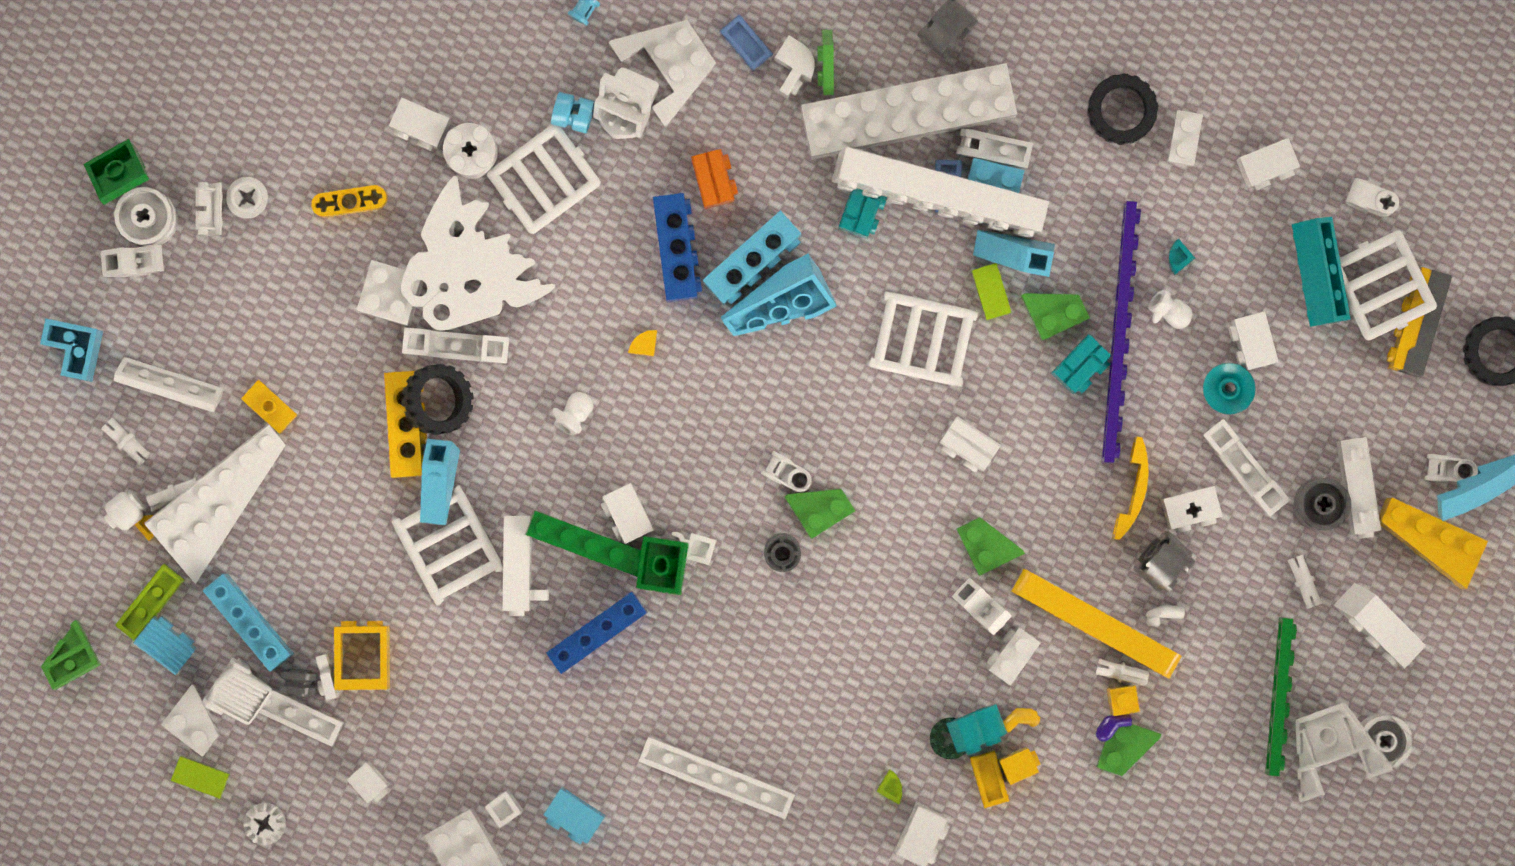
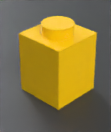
[1106,685,1140,716]
[998,747,1041,785]

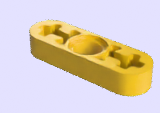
[311,185,388,218]

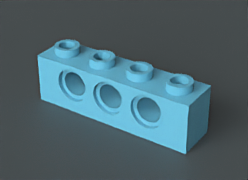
[702,210,801,305]
[203,574,294,672]

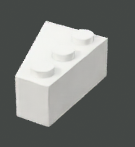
[1333,583,1426,669]

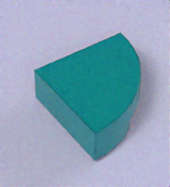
[1168,238,1195,275]

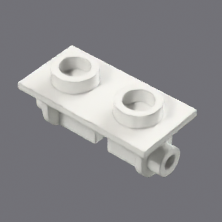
[195,182,223,237]

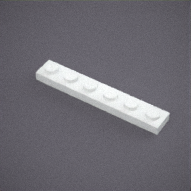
[639,736,795,819]

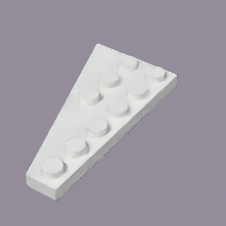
[145,424,285,584]

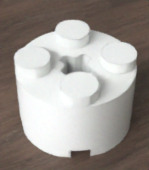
[443,123,498,179]
[1358,713,1412,767]

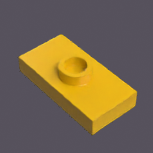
[241,379,298,434]

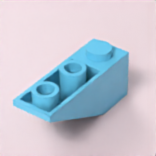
[973,230,1055,277]
[420,439,460,525]

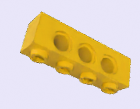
[384,371,427,478]

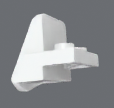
[593,68,659,139]
[203,657,272,725]

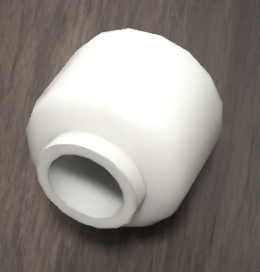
[104,492,145,530]

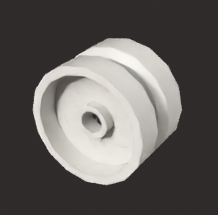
[114,187,178,247]

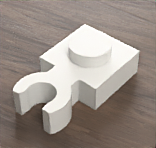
[672,532,717,565]
[316,654,340,700]

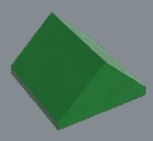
[636,536,689,595]

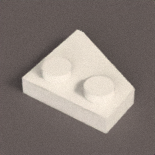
[161,684,220,757]

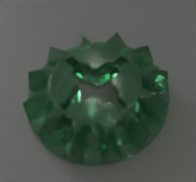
[929,717,966,760]

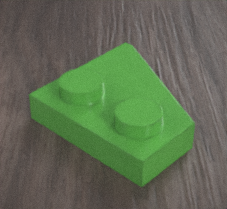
[1021,293,1090,341]
[784,489,855,539]
[41,620,101,690]
[1096,724,1162,776]

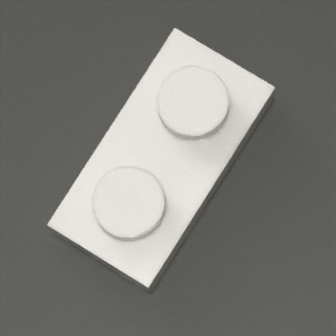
[1167,110,1203,167]

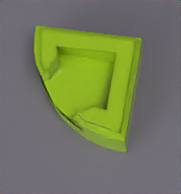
[876,768,902,805]

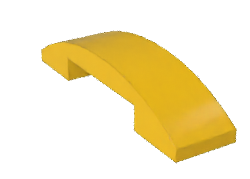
[1111,436,1149,540]

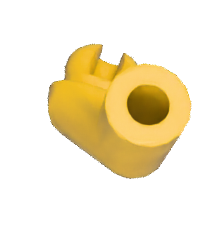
[1003,708,1040,733]

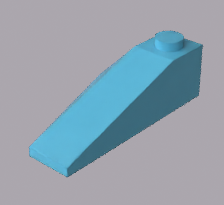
[721,254,837,336]

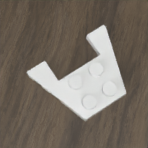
[608,20,716,127]
[1295,703,1393,802]

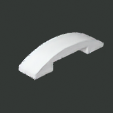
[402,327,509,364]
[1203,419,1290,517]

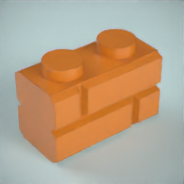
[691,149,738,209]

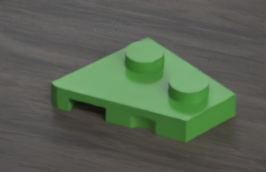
[817,29,834,95]
[956,517,1025,576]

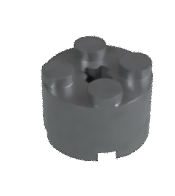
[917,0,978,59]
[1293,478,1351,531]
[1133,531,1195,592]

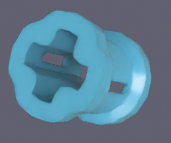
[567,0,600,26]

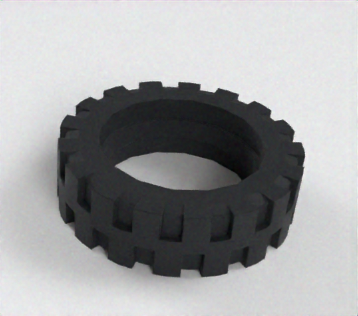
[1087,73,1158,145]
[1463,316,1515,386]
[402,364,474,435]

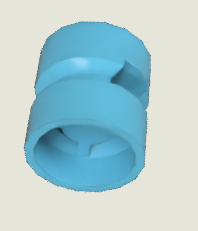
[551,92,595,134]

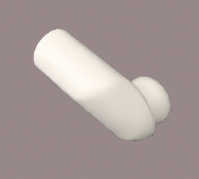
[1145,605,1185,627]

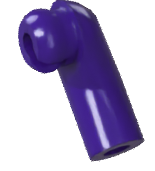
[1096,714,1132,742]

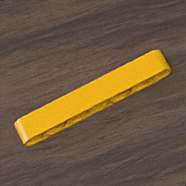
[1011,568,1182,679]

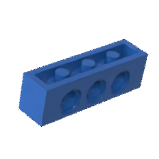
[653,193,702,303]
[546,591,648,674]

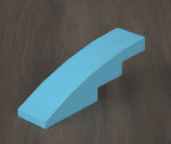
[1437,455,1515,521]

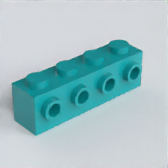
[1292,217,1351,327]

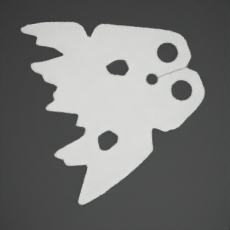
[401,176,555,330]

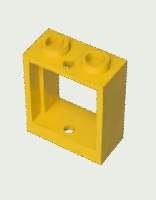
[334,621,390,690]

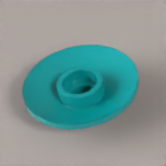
[1203,363,1256,415]

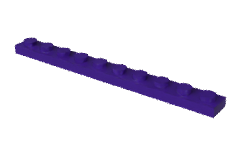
[1101,201,1141,463]

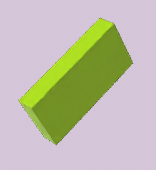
[971,263,1012,321]
[171,756,230,799]

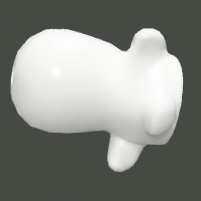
[1148,290,1193,329]
[552,392,594,435]

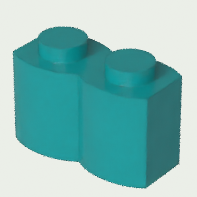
[946,704,1007,755]

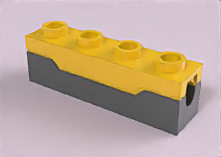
[1386,267,1452,377]

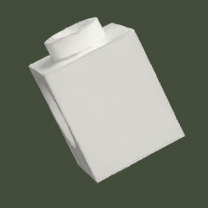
[347,761,390,803]
[485,789,523,828]

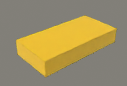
[969,750,1009,808]

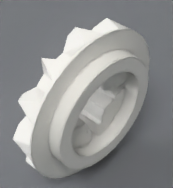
[226,177,268,219]
[243,803,286,845]

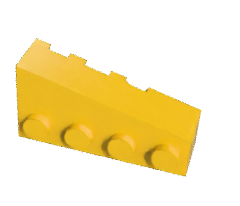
[1379,497,1488,589]

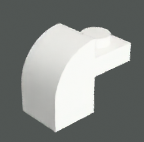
[775,35,815,99]
[101,245,164,277]
[952,578,1011,635]

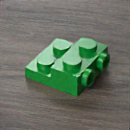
[83,138,149,205]

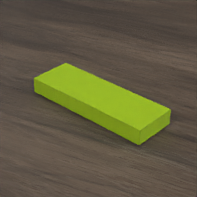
[115,563,185,641]

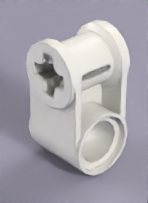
[1345,178,1399,217]
[760,451,812,493]
[1424,454,1478,483]

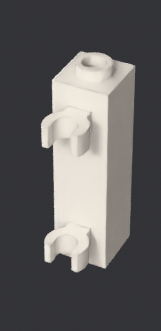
[1336,437,1381,539]
[503,516,549,616]

